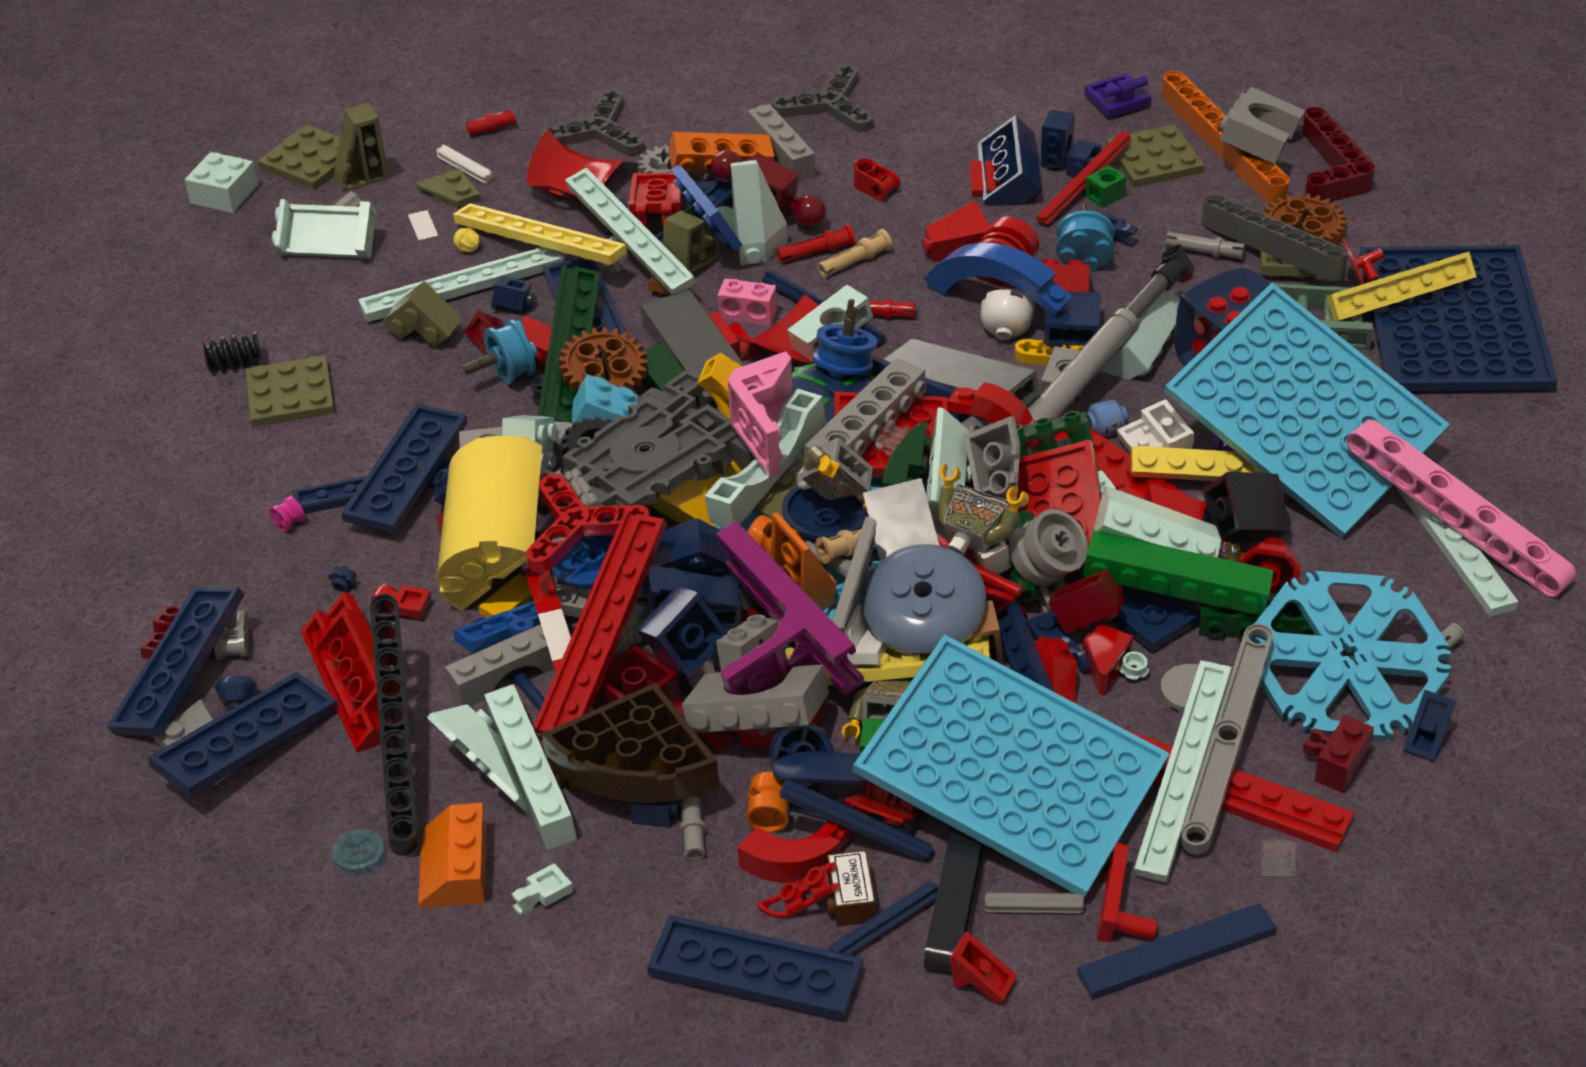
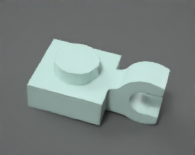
[512,863,573,916]

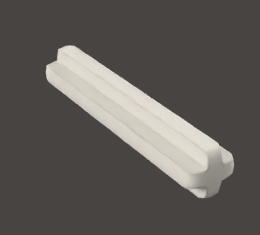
[437,145,493,184]

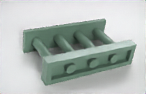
[1275,284,1373,350]

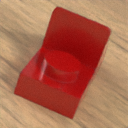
[949,931,1017,1004]

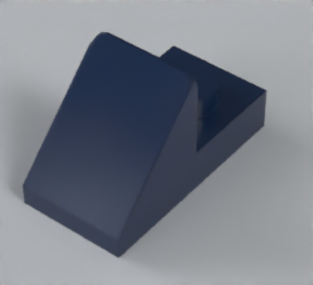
[1403,690,1457,761]

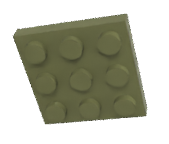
[258,124,340,190]
[1106,124,1204,188]
[245,355,335,427]

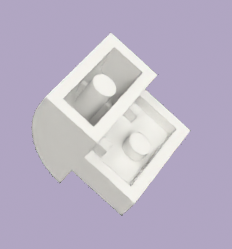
[1117,399,1194,453]

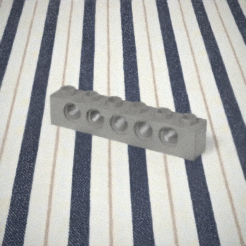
[803,358,927,466]

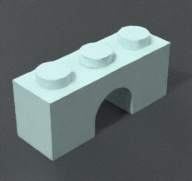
[787,285,873,362]

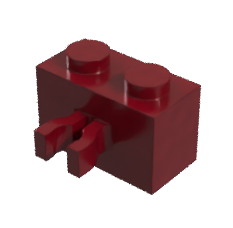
[1048,569,1125,634]
[1303,715,1374,793]

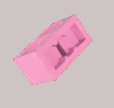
[718,279,777,326]

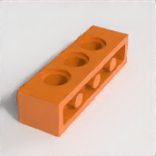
[668,132,774,173]

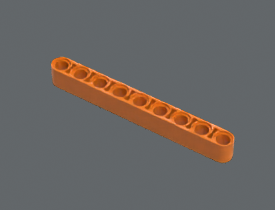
[1162,71,1289,204]

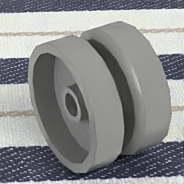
[1009,509,1088,586]

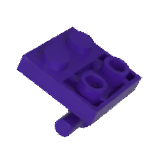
[1084,73,1151,118]

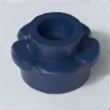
[328,566,357,592]

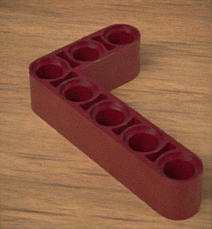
[1302,107,1375,203]

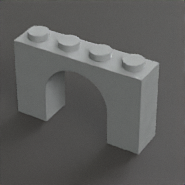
[1219,87,1305,164]
[682,664,829,733]

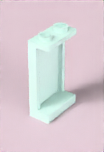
[272,199,377,259]

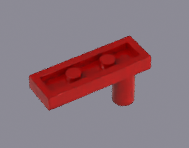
[1096,842,1157,943]

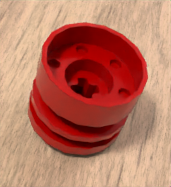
[979,216,1039,287]

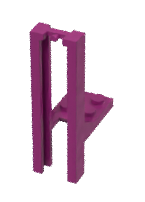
[716,521,865,696]

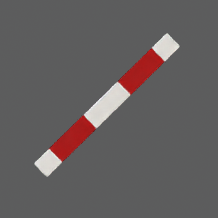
[523,561,593,712]

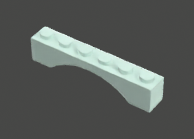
[705,389,826,527]
[484,684,577,850]

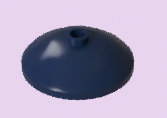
[782,485,869,541]

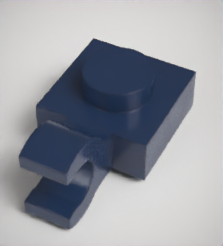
[1102,213,1138,247]

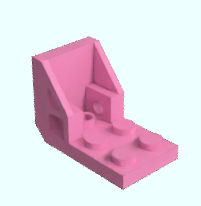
[728,351,793,477]

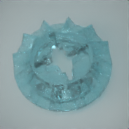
[332,829,385,874]

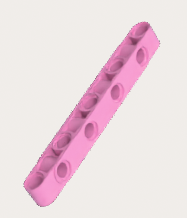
[1346,419,1577,597]

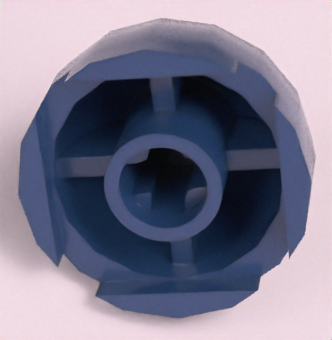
[768,723,834,786]

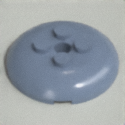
[862,544,986,655]

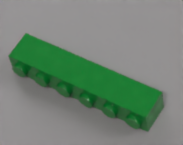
[1083,530,1274,616]

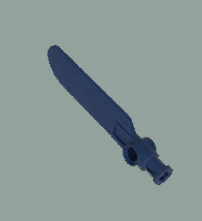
[773,751,876,785]

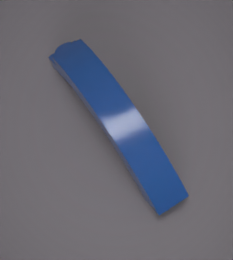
[924,243,1072,317]

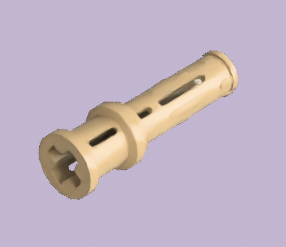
[817,229,893,278]
[815,528,862,564]

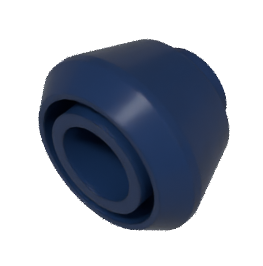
[215,676,258,710]

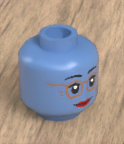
[1085,399,1128,438]

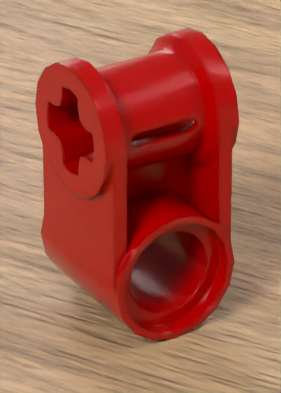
[853,158,901,201]

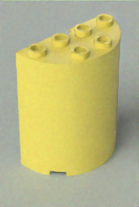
[437,436,542,611]

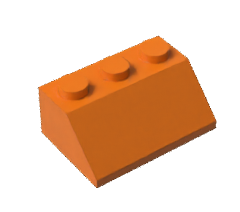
[418,803,487,908]

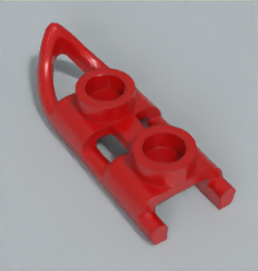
[757,862,841,919]

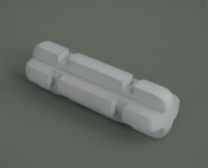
[565,469,599,507]

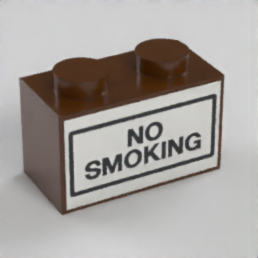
[826,850,876,927]

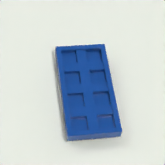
[671,164,743,251]

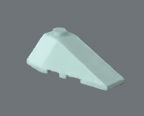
[731,160,788,265]
[427,704,531,815]

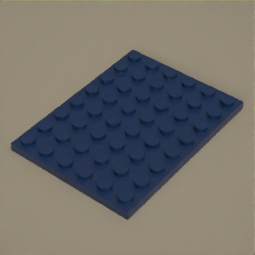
[1359,245,1558,391]

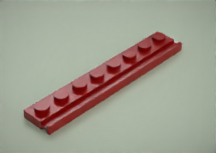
[533,511,667,733]
[1123,728,1355,853]

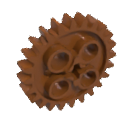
[1263,193,1347,245]
[559,327,648,393]

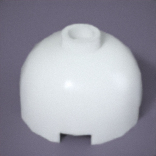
[980,290,1035,340]

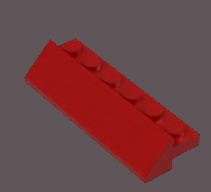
[301,592,411,752]

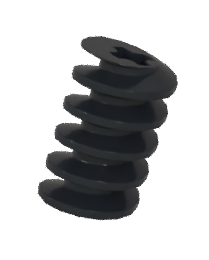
[203,331,262,372]

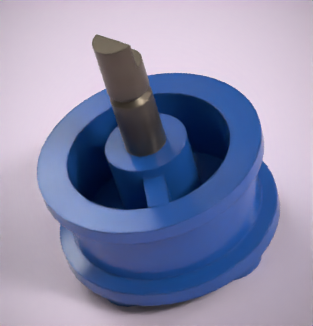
[812,299,877,377]

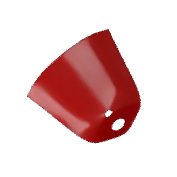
[735,295,819,366]

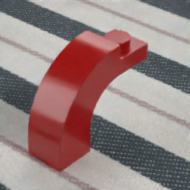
[947,382,1039,447]
[737,820,851,883]

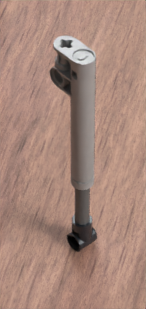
[1026,244,1195,421]

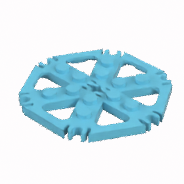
[1250,571,1451,741]

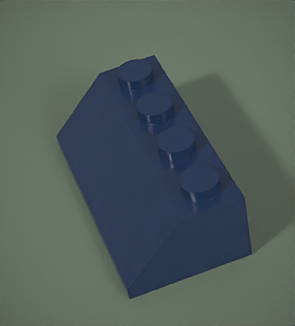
[977,115,1042,205]

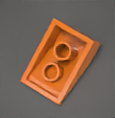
[771,512,836,610]

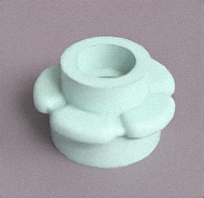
[1119,652,1149,680]

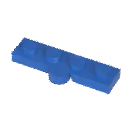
[454,601,570,653]

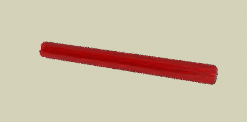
[1036,131,1132,226]

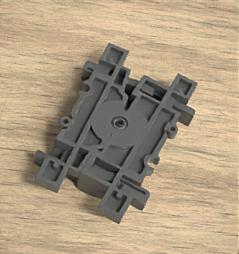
[537,369,755,540]

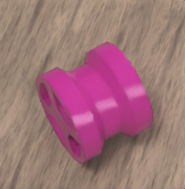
[269,496,305,532]

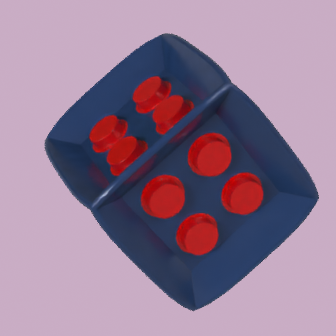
[1175,268,1271,367]

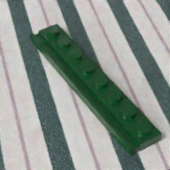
[537,264,600,423]

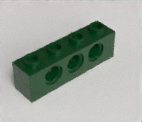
[1016,411,1095,458]
[1199,593,1315,639]

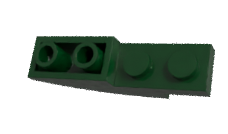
[881,422,931,488]

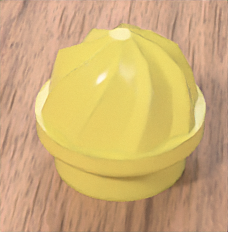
[453,228,480,253]

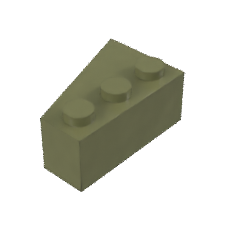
[333,103,389,193]

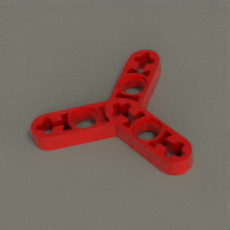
[526,474,649,573]

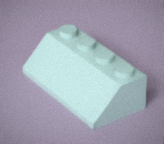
[1099,289,1180,380]
[926,407,971,539]
[1093,486,1221,557]

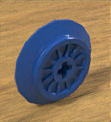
[551,535,614,589]

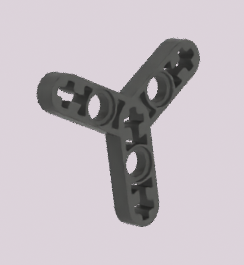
[772,64,873,132]
[540,89,644,156]

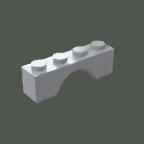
[748,104,815,183]
[445,624,554,706]

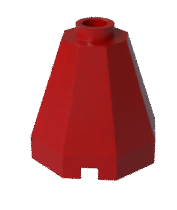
[1239,537,1301,593]

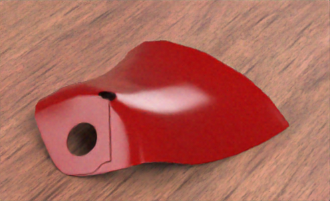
[527,128,642,200]

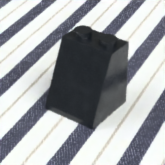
[1202,472,1291,545]

